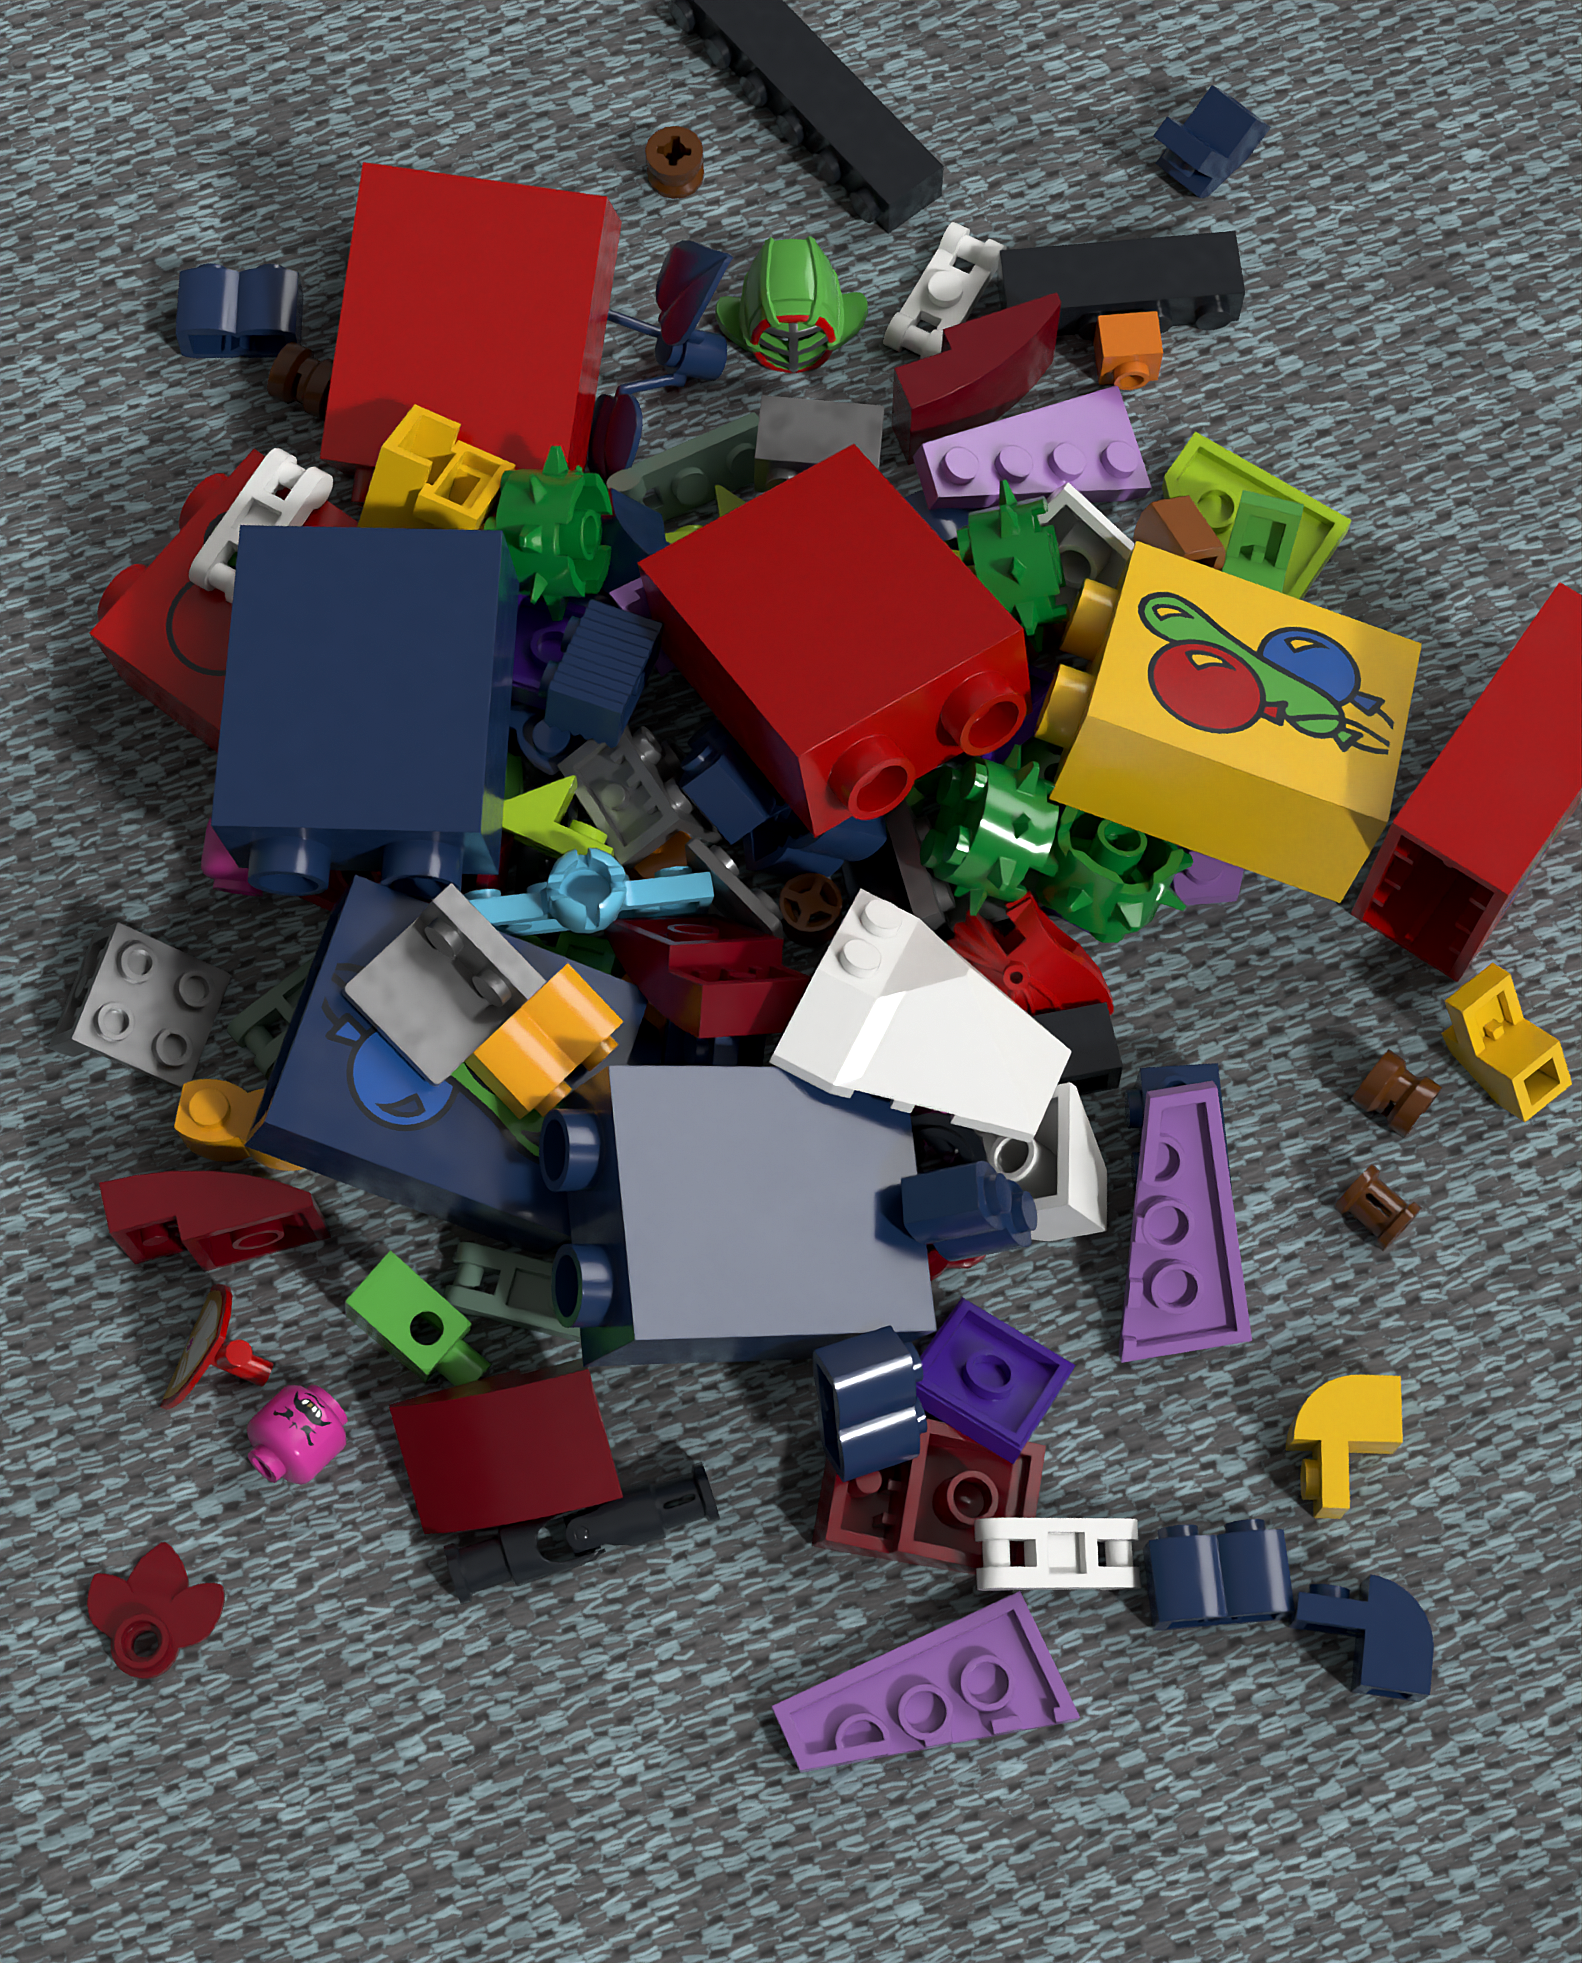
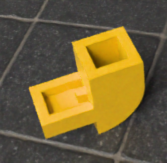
[1442,962,1572,1122]
[1286,1374,1403,1519]

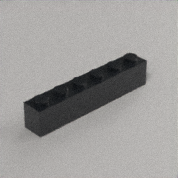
[668,0,944,234]

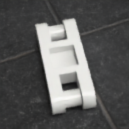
[883,222,1006,360]
[189,448,333,604]
[974,1518,1141,1591]

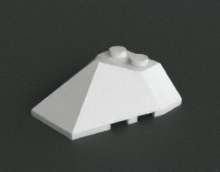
[769,889,1072,1143]

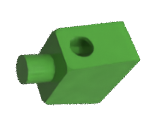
[345,1250,492,1386]

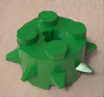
[484,446,612,621]
[956,480,1070,652]
[919,744,1059,916]
[1030,805,1193,943]

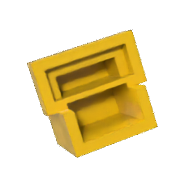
[358,404,516,530]

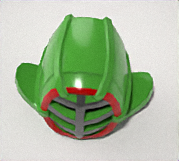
[715,236,868,373]

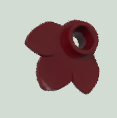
[87,1542,225,1679]

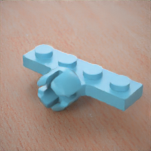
[464,847,714,937]

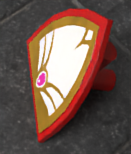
[160,1284,273,1410]

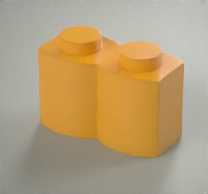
[464,963,624,1120]
[174,1079,305,1171]

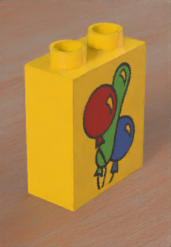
[1033,541,1422,903]

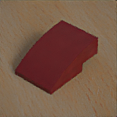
[891,292,1061,465]
[604,914,812,1038]
[99,1171,331,1272]
[389,1358,623,1534]
[811,1419,1046,1575]

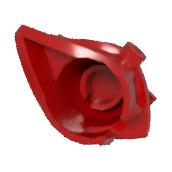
[946,889,1114,1016]

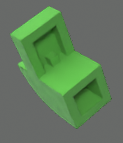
[1222,490,1304,593]

